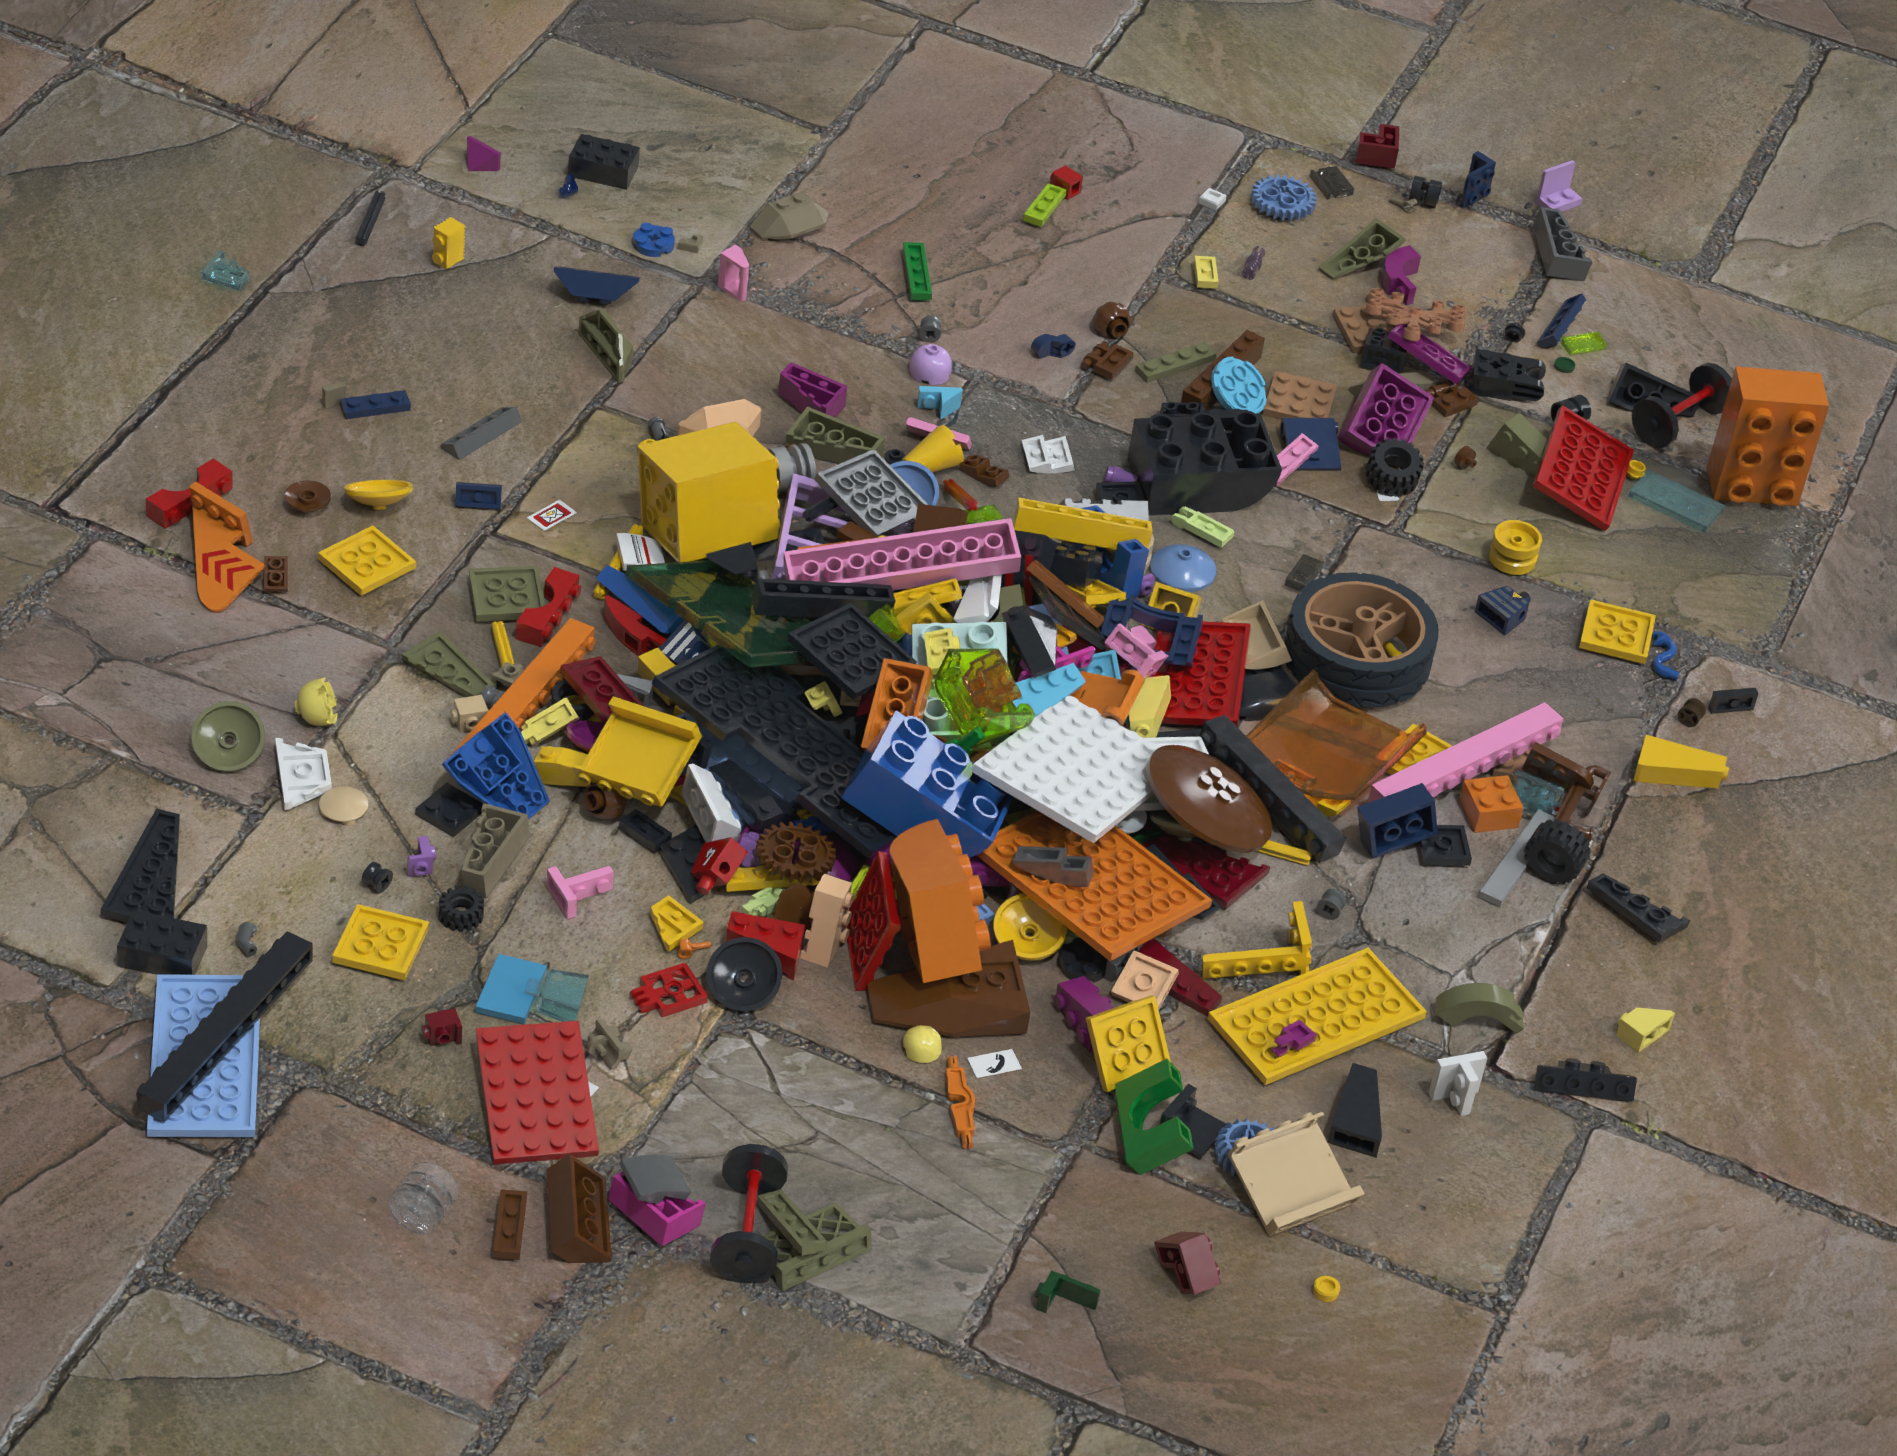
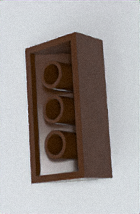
[546,1154,612,1263]

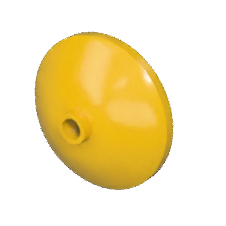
[344,480,413,510]
[993,893,1068,961]

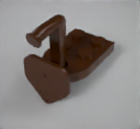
[1522,742,1611,842]

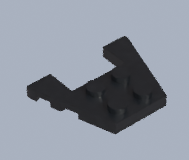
[659,825,706,904]

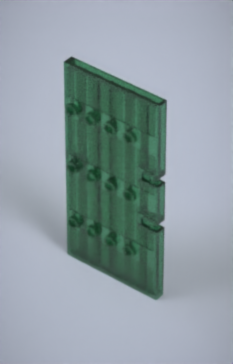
[626,560,810,667]

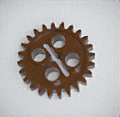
[755,822,836,884]

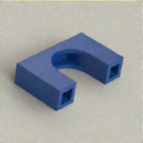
[1074,505,1149,599]

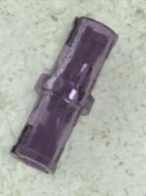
[1242,246,1265,280]

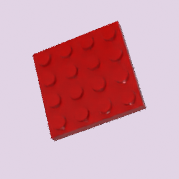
[847,851,902,991]

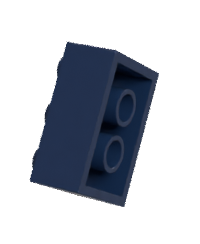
[1357,783,1438,859]

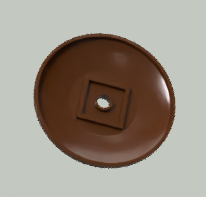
[1146,745,1272,853]

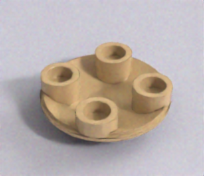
[319,787,369,826]

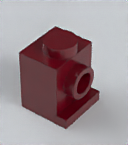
[421,1008,462,1046]

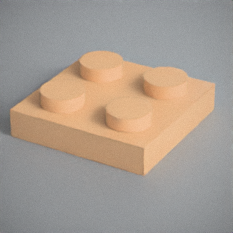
[1111,950,1179,1010]

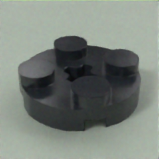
[1059,938,1108,982]

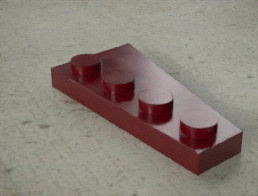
[1125,938,1222,1017]

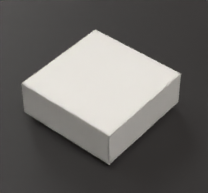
[1199,188,1227,210]

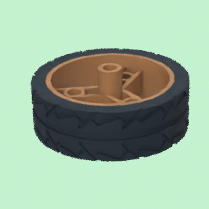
[1285,572,1439,707]

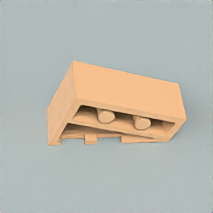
[800,874,854,968]

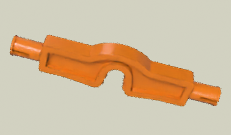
[945,1055,975,1149]

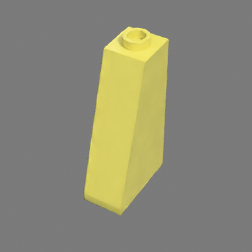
[1128,675,1171,738]

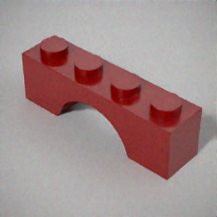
[145,458,233,529]
[515,567,582,647]

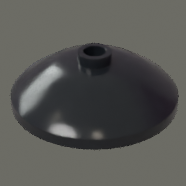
[706,937,783,1012]

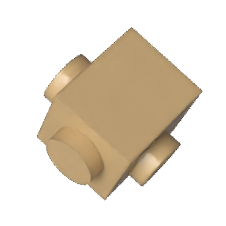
[450,695,488,732]

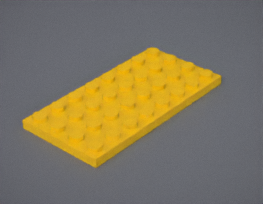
[1208,948,1427,1085]

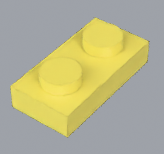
[1194,256,1218,289]

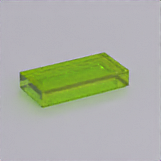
[1561,331,1608,356]

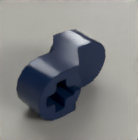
[1031,334,1076,358]

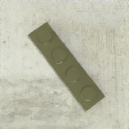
[1135,342,1217,383]
[757,1189,827,1256]

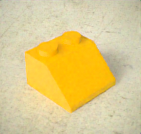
[1142,582,1202,630]

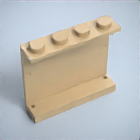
[1228,1112,1365,1237]

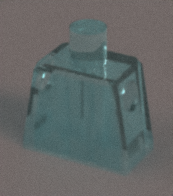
[525,969,589,1022]

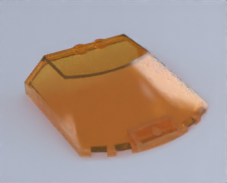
[1246,670,1427,800]

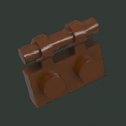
[1081,341,1134,380]
[1426,379,1479,418]

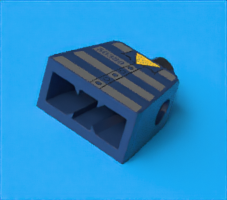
[1474,586,1531,636]

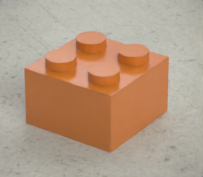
[1459,775,1524,833]

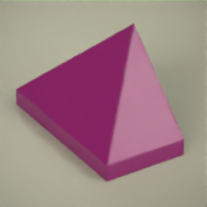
[466,136,501,171]

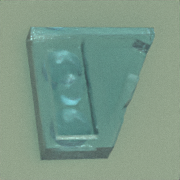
[201,250,250,291]

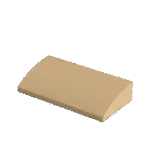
[1222,600,1292,669]

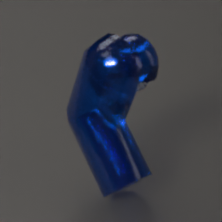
[558,175,578,198]

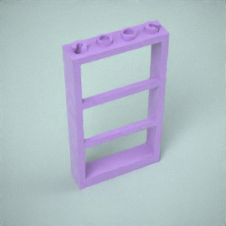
[770,473,859,580]

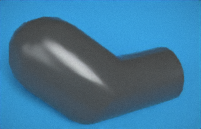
[235,922,257,956]

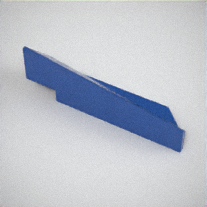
[596,565,684,634]

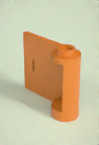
[1071,670,1145,726]

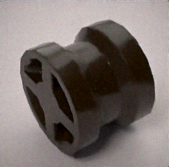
[1677,698,1706,727]

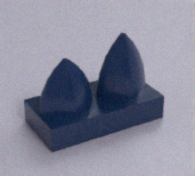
[455,482,502,509]

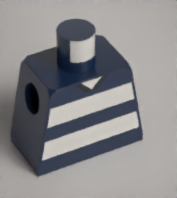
[659,617,712,665]

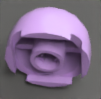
[909,344,952,385]

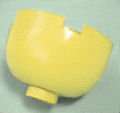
[295,677,337,727]

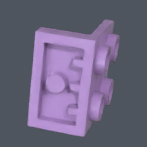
[1536,160,1583,212]

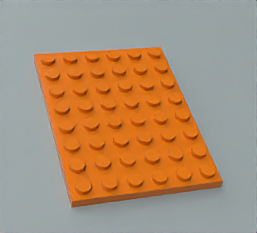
[977,811,1212,961]

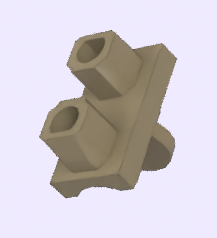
[586,1019,632,1069]

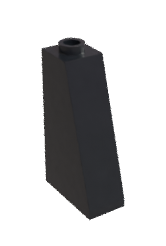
[1327,1063,1382,1158]

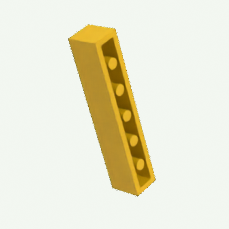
[1013,497,1153,552]

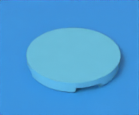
[1211,357,1267,414]

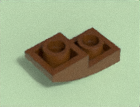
[959,454,1009,487]
[264,556,288,592]

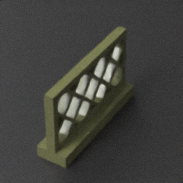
[763,1202,872,1291]

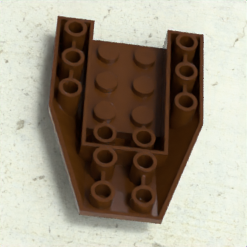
[867,940,1030,1037]

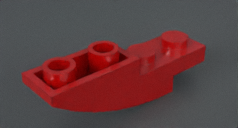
[603,595,670,660]

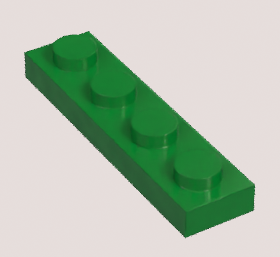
[902,242,932,301]

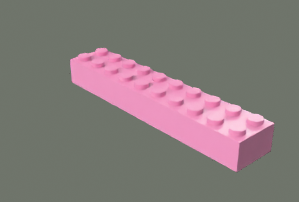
[783,518,1021,591]

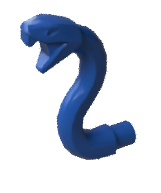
[1652,631,1680,680]

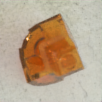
[962,648,1022,716]

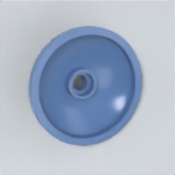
[890,461,939,524]
[1149,544,1217,592]

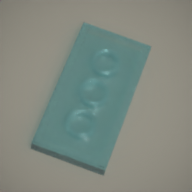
[1628,470,1726,533]

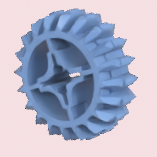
[1214,1118,1275,1177]

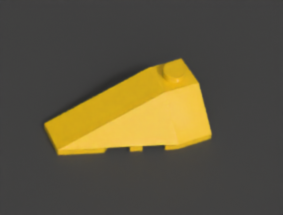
[534,746,588,787]

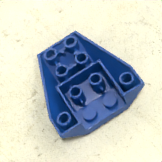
[442,712,550,820]

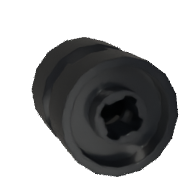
[1409,175,1442,207]
[1551,394,1591,422]

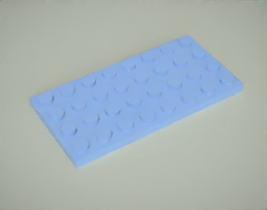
[147,974,260,1137]

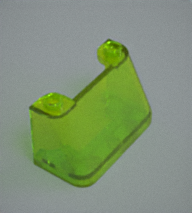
[934,648,1035,745]

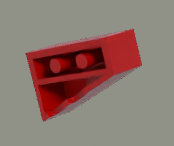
[726,911,805,980]

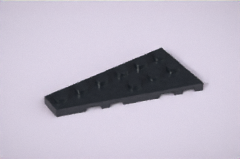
[101,808,180,922]

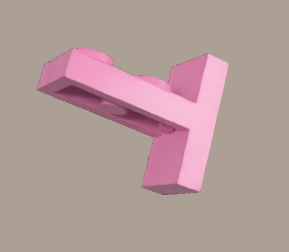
[1104,624,1168,679]
[546,866,614,919]

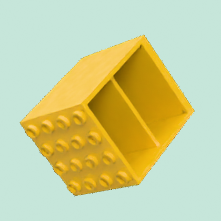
[637,421,780,564]

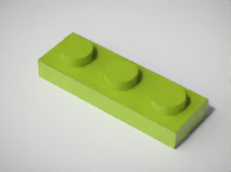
[1023,183,1066,227]

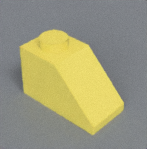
[1616,1008,1675,1053]

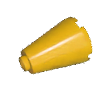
[902,425,964,473]

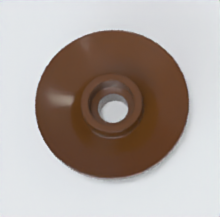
[285,480,331,512]

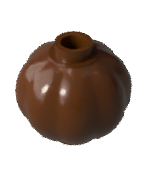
[1092,302,1132,339]
[584,782,628,820]

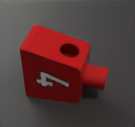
[691,837,748,895]

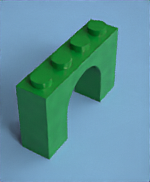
[1114,1059,1193,1175]

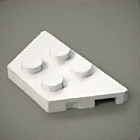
[275,738,332,810]

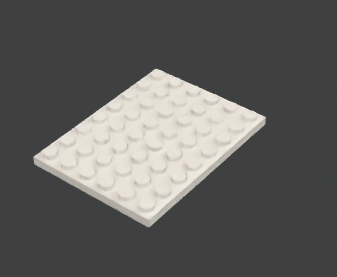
[971,696,1159,843]

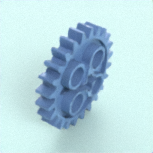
[1251,174,1317,221]

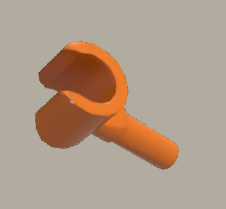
[678,939,711,959]

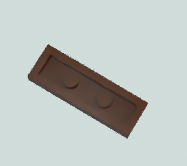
[493,1189,527,1260]

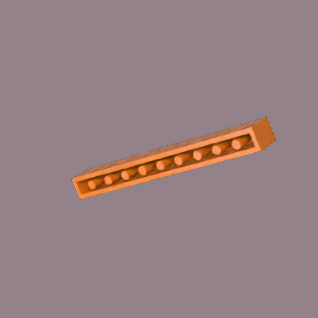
[451,618,596,754]

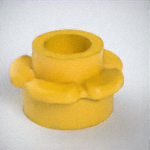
[1627,460,1646,480]

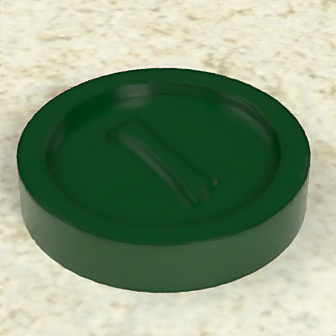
[1554,357,1575,373]

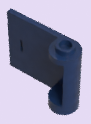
[1280,418,1341,471]

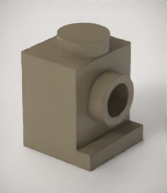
[491,662,524,692]

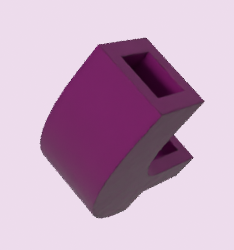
[1382,245,1421,306]

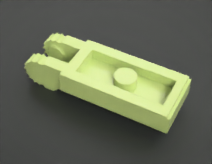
[1171,506,1234,548]

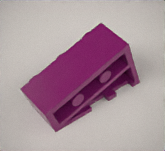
[778,362,848,417]
[1054,976,1114,1053]

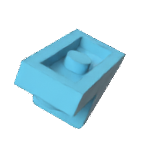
[917,386,963,419]

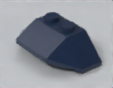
[554,266,641,304]

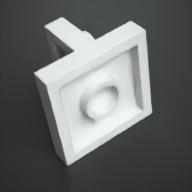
[1428,1051,1487,1116]

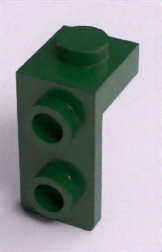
[1035,1270,1101,1313]

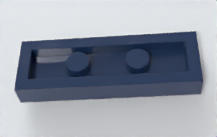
[340,390,411,419]

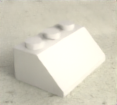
[682,764,741,842]

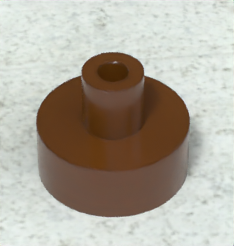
[1454,446,1477,469]

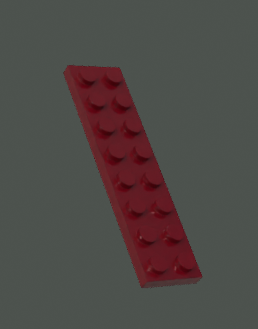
[559,656,686,787]

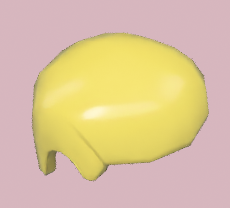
[903,1025,942,1063]

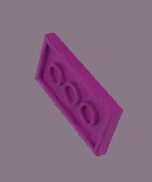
[1387,324,1472,385]

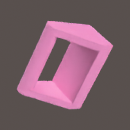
[718,245,749,301]

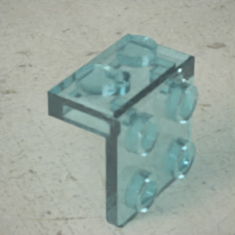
[1511,770,1564,815]

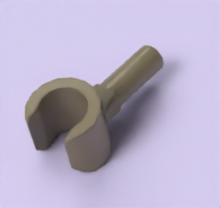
[1389,197,1417,213]

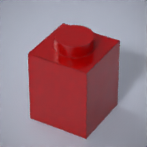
[1050,165,1083,200]

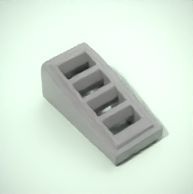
[617,674,653,708]

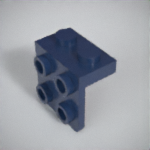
[1461,151,1496,208]

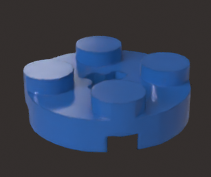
[633,223,675,257]

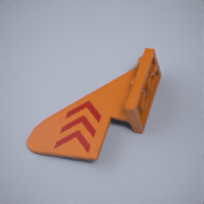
[189,481,265,613]

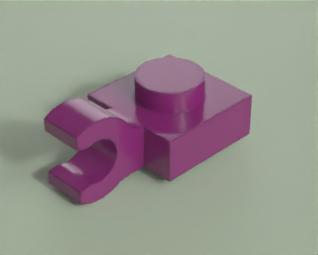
[1272,1020,1317,1057]

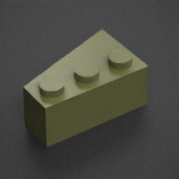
[1486,412,1548,477]

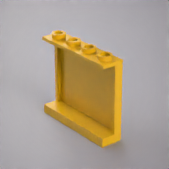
[572,697,702,807]

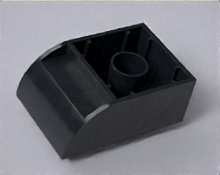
[1127,410,1282,516]

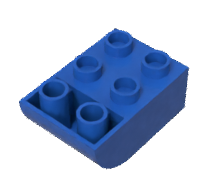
[841,710,1014,858]

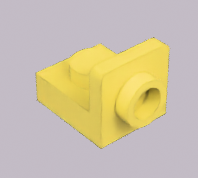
[805,681,843,718]

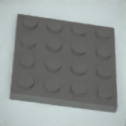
[814,449,928,537]

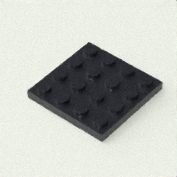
[786,603,917,700]

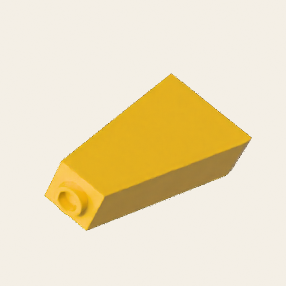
[1633,735,1729,789]

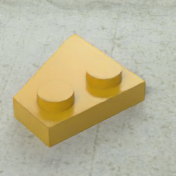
[650,895,704,952]

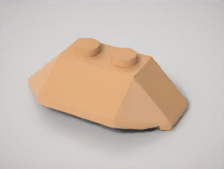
[677,399,761,436]

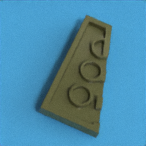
[401,632,495,697]

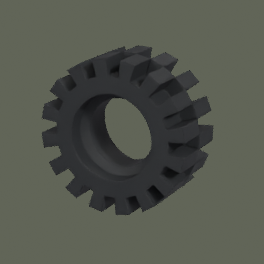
[438,886,484,932]

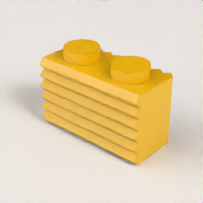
[432,217,466,270]

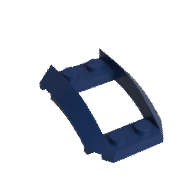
[1101,595,1203,668]

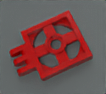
[630,962,708,1017]

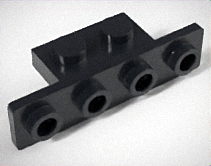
[1534,1058,1637,1101]

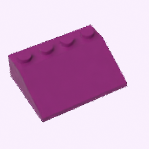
[1337,363,1434,456]

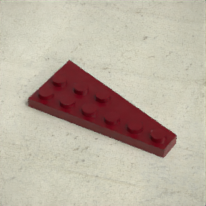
[1137,825,1270,909]

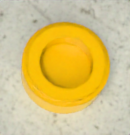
[1313,1276,1340,1302]

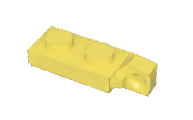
[521,698,579,746]

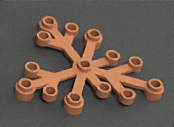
[1365,288,1467,341]

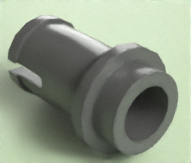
[648,417,669,441]

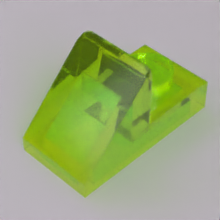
[869,604,904,642]

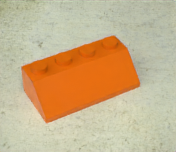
[861,658,933,751]

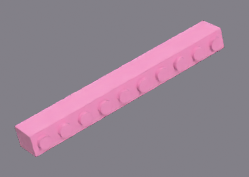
[1368,702,1564,803]

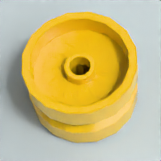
[1488,520,1542,575]

